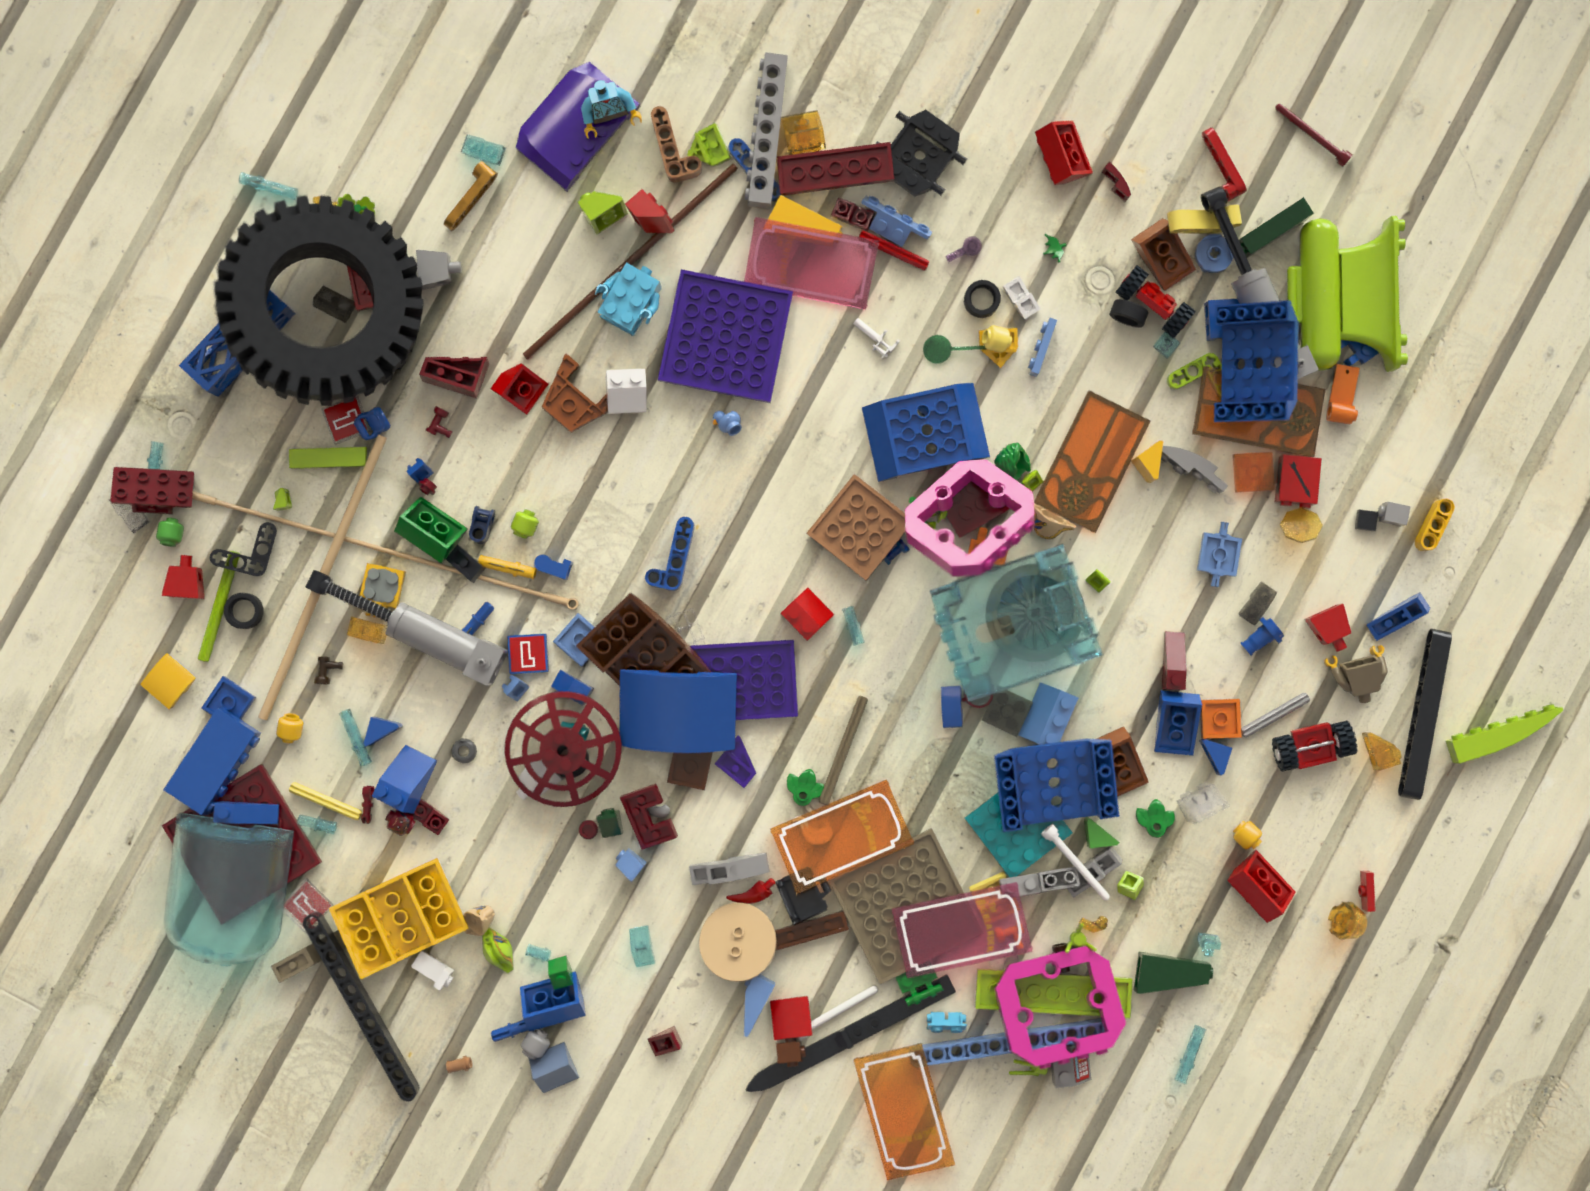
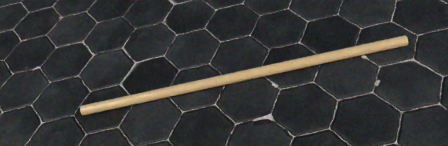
[258,434,387,720]

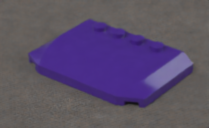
[516,62,640,191]

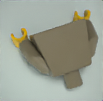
[1324,645,1388,703]

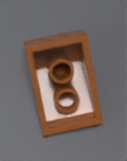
[1131,218,1196,291]
[1097,726,1149,797]

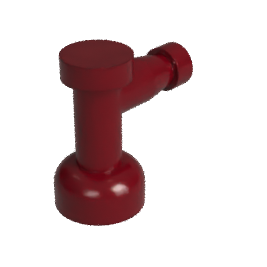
[425,406,453,438]

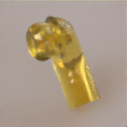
[1078,916,1108,933]

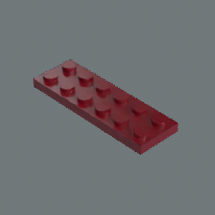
[777,142,894,196]

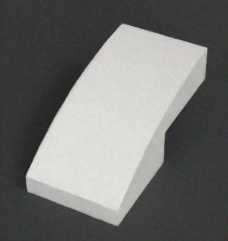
[1002,276,1040,319]

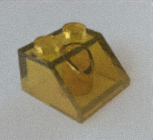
[781,110,826,155]

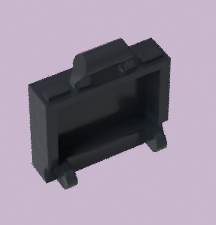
[775,867,831,925]

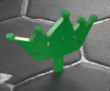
[1043,234,1067,263]

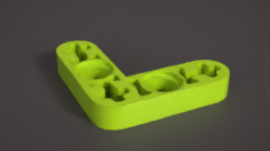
[1167,353,1222,401]

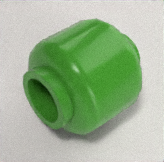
[156,518,184,547]

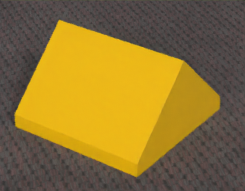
[1131,440,1163,483]

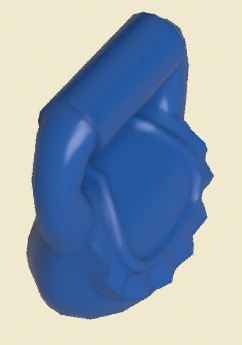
[354,407,391,440]

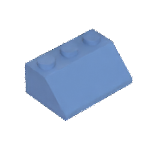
[1018,682,1078,745]

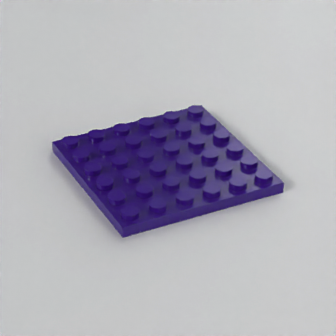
[658,269,793,403]

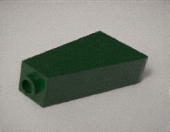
[1239,197,1314,258]
[1133,952,1213,994]

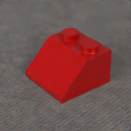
[780,588,835,641]

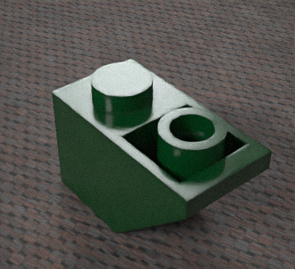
[597,808,623,838]

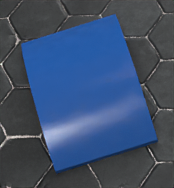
[619,669,737,753]

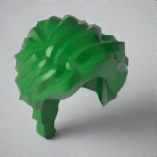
[994,442,1031,481]

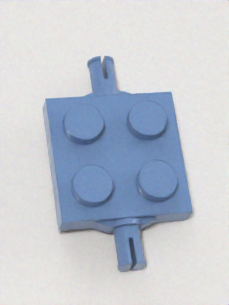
[1197,522,1242,587]

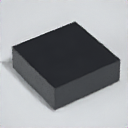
[1355,509,1378,531]

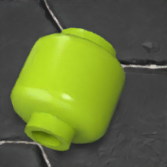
[511,509,539,539]

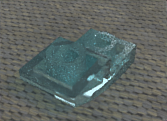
[461,134,506,166]

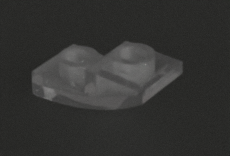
[109,499,149,533]

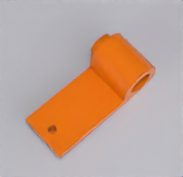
[1326,364,1360,425]

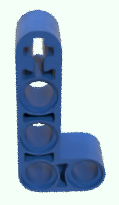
[645,517,695,591]

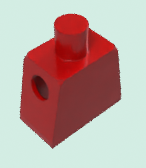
[162,555,205,599]
[1305,603,1351,652]

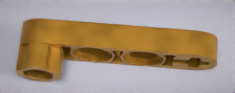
[444,161,498,231]

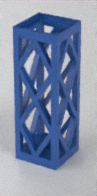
[179,290,296,397]

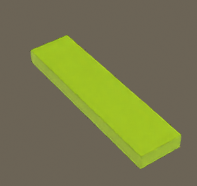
[289,447,367,469]

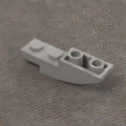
[1161,446,1228,493]
[689,853,770,885]
[999,867,1080,899]

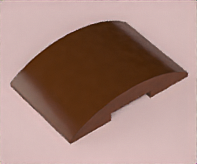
[576,592,711,686]

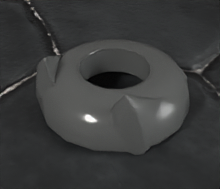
[452,738,477,763]

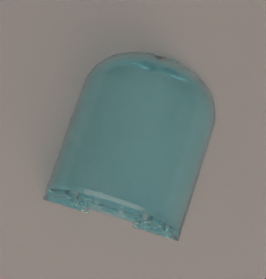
[164,813,294,966]

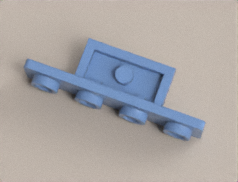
[861,196,932,247]

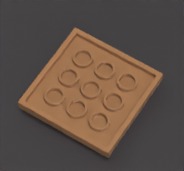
[806,474,906,581]

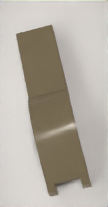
[271,930,346,983]

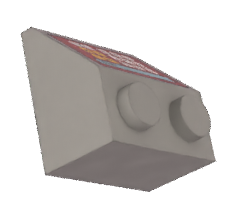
[1051,1044,1092,1088]

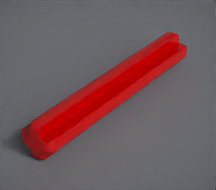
[858,230,929,271]

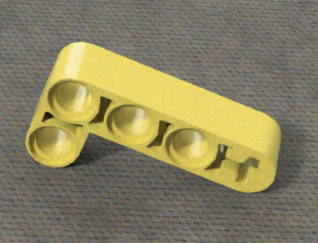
[1167,205,1242,234]

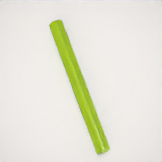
[198,551,240,662]

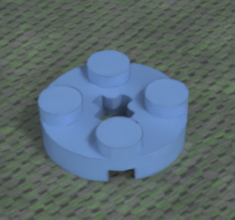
[1195,234,1233,273]

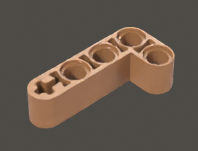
[651,106,702,183]

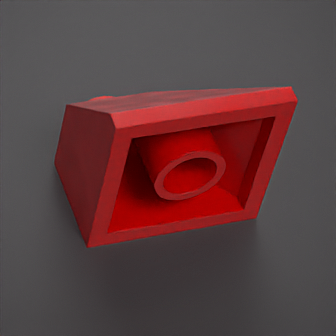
[490,363,548,415]

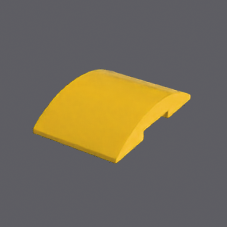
[329,858,469,979]

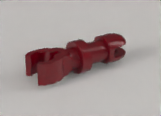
[361,786,374,824]

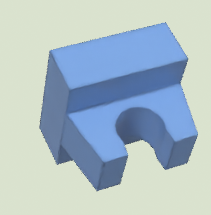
[502,675,529,701]

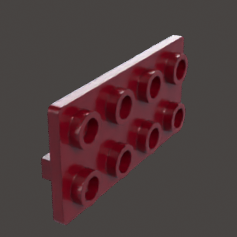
[110,467,194,514]

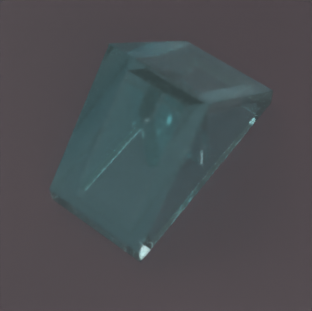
[629,925,655,967]

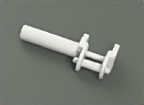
[853,318,900,358]

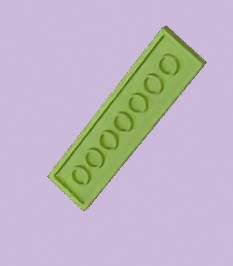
[975,968,1132,1018]

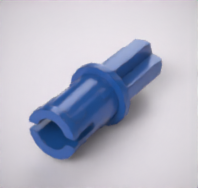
[462,602,494,635]
[491,1020,529,1042]

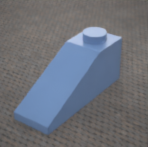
[744,974,775,1037]

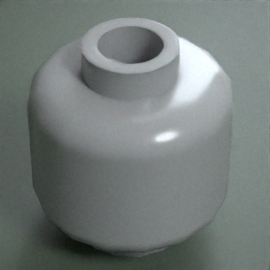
[521,1029,550,1060]

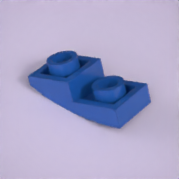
[941,686,963,728]

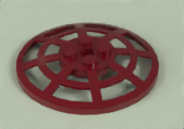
[504,691,622,807]

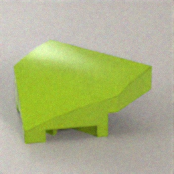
[687,123,731,166]

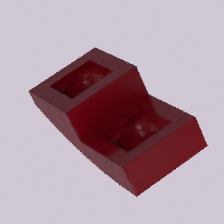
[1102,162,1131,202]

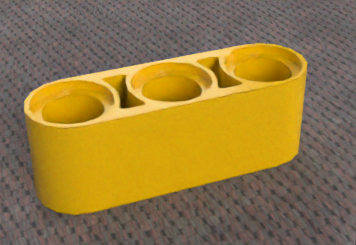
[1415,498,1455,551]

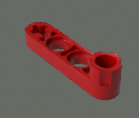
[1202,127,1247,201]

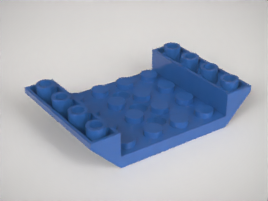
[1214,300,1298,422]
[862,383,990,482]
[994,738,1119,832]

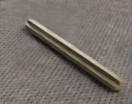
[819,696,868,805]

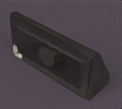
[313,285,355,323]

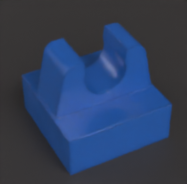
[407,458,434,483]

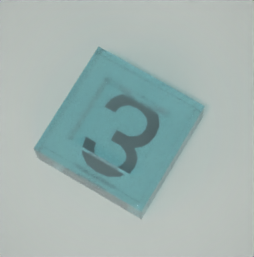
[1153,332,1180,358]

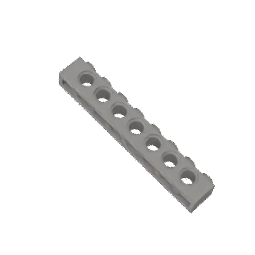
[745,52,788,209]

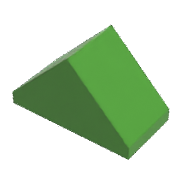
[1084,817,1120,848]

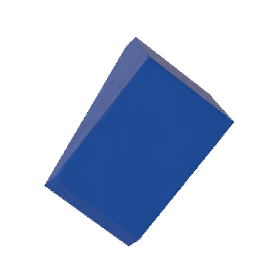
[364,716,403,747]
[1199,739,1232,776]

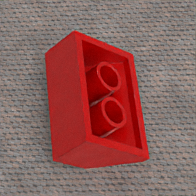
[1035,121,1093,185]
[1227,850,1296,923]

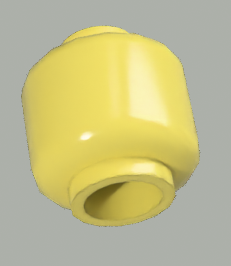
[982,325,1012,352]

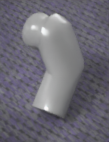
[647,805,670,818]

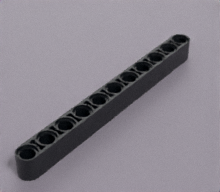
[303,911,420,1102]

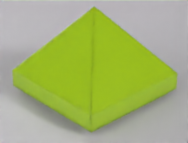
[1022,470,1043,492]
[1085,569,1111,593]

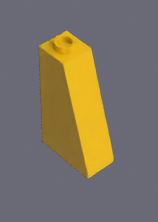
[763,195,843,247]

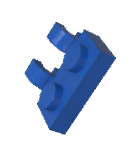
[1341,340,1379,366]

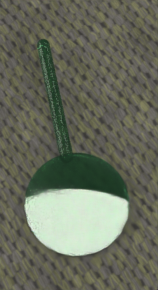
[923,335,986,364]

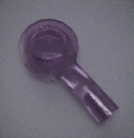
[945,236,982,263]

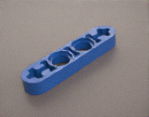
[729,138,781,201]

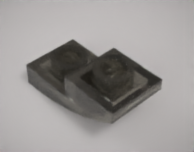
[1238,581,1277,626]

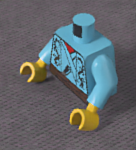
[581,80,642,139]

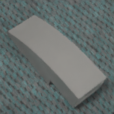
[1067,846,1122,898]

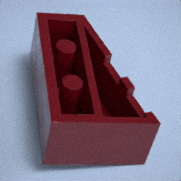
[419,357,489,399]

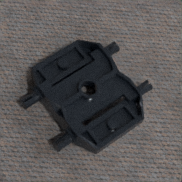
[876,109,968,197]

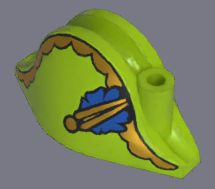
[482,927,514,973]

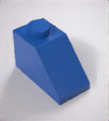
[551,669,594,705]

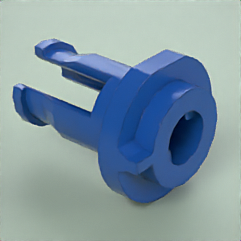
[1241,617,1284,656]

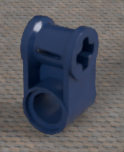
[469,506,495,544]

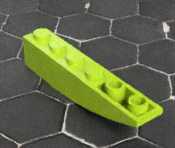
[1446,704,1563,764]

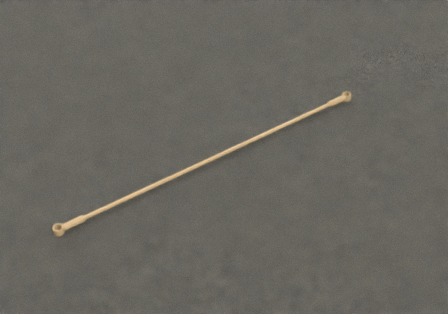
[192,490,579,610]

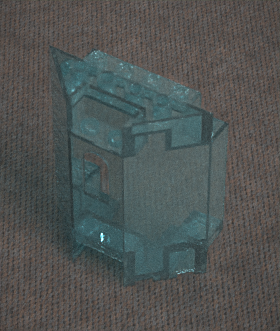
[929,544,1103,702]

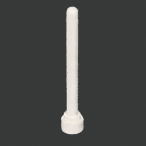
[1041,824,1110,901]
[798,986,878,1041]

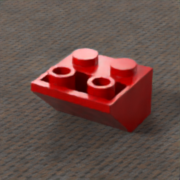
[625,189,675,233]

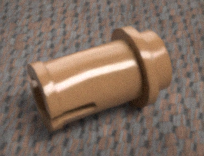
[446,1056,472,1074]

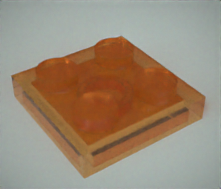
[1233,452,1275,493]

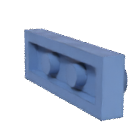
[1028,318,1057,377]

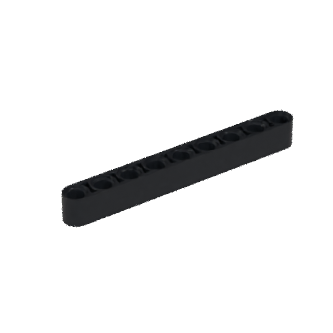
[1398,628,1452,800]

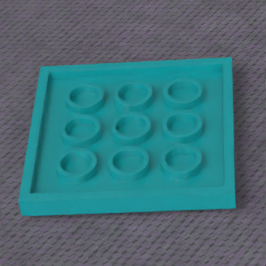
[964,792,1073,877]

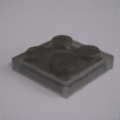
[982,686,1033,737]

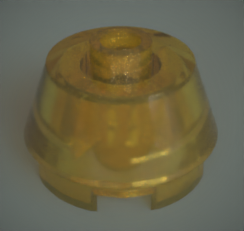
[1328,901,1367,940]

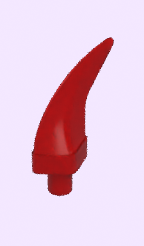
[726,878,775,904]

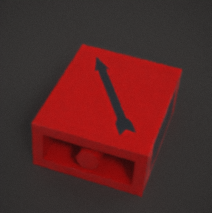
[1275,454,1322,508]

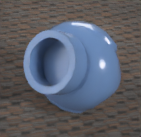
[713,411,742,436]

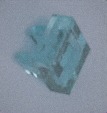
[1197,933,1221,957]

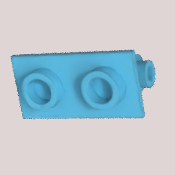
[927,1012,967,1033]

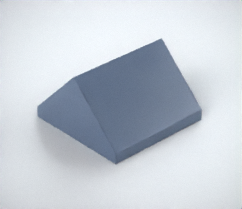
[529,1041,579,1093]

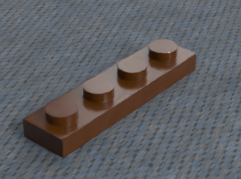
[775,910,849,951]

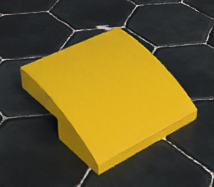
[140,653,196,709]

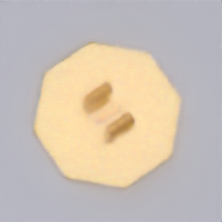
[1280,508,1323,543]

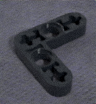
[210,522,277,576]

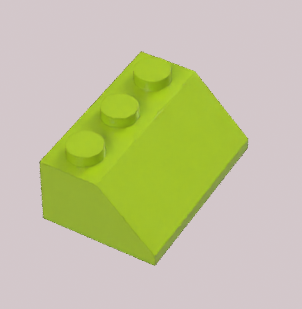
[578,191,628,234]

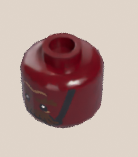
[385,809,416,836]

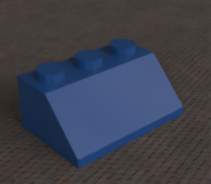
[520,971,586,1031]

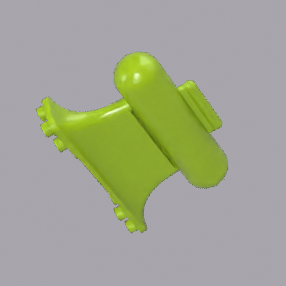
[1287,216,1408,372]

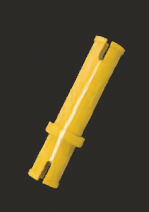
[478,555,537,580]

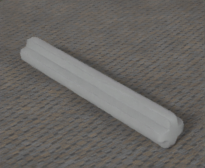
[1241,693,1310,737]

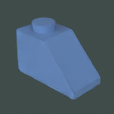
[615,848,647,882]

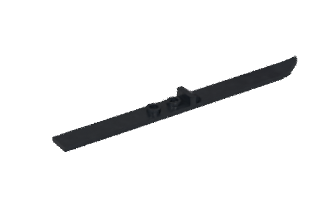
[746,974,956,1092]

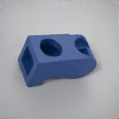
[534,555,573,580]

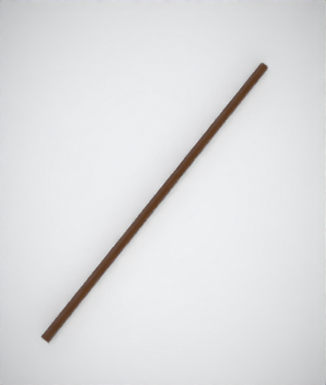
[523,163,738,360]

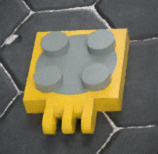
[360,563,406,618]

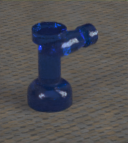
[884,539,910,565]

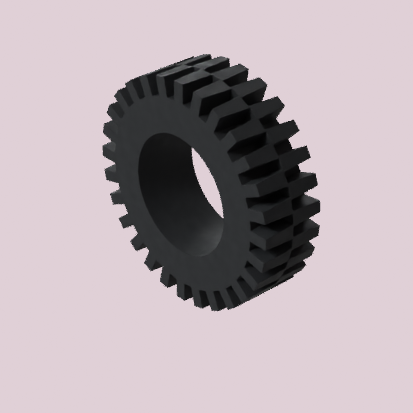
[214,195,423,406]

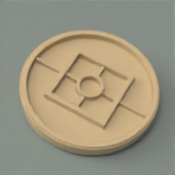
[699,903,777,982]

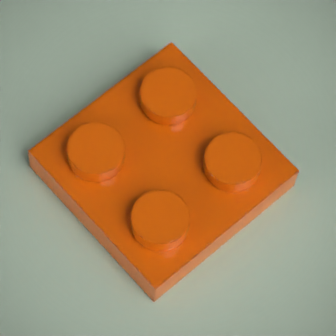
[1200,699,1241,739]

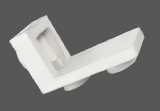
[412,950,454,990]

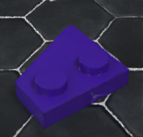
[715,735,756,788]

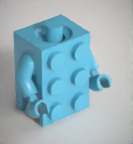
[595,262,662,337]

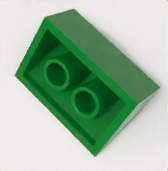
[394,497,468,563]

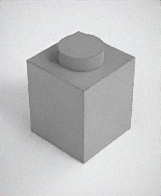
[1378,502,1411,527]

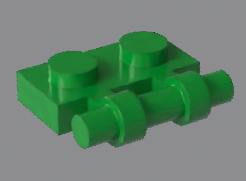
[895,960,943,1006]

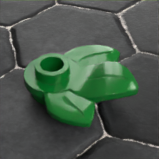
[787,769,825,806]
[1136,799,1175,838]

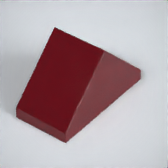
[647,1026,683,1057]

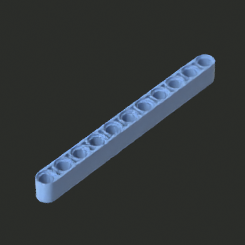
[909,1018,1105,1067]

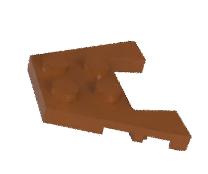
[542,354,608,433]

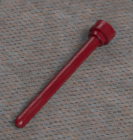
[1275,103,1353,167]

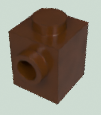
[776,1038,806,1067]

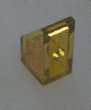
[347,616,387,644]
[1362,732,1402,771]

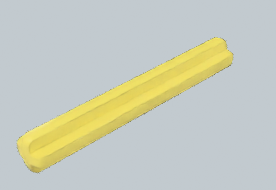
[289,782,362,820]

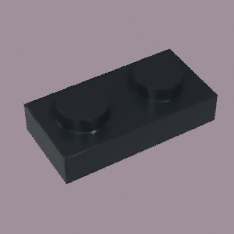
[446,544,486,583]

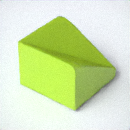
[273,488,292,511]
[1117,871,1144,900]

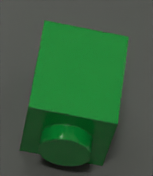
[548,956,573,990]

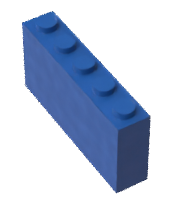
[163,708,261,815]

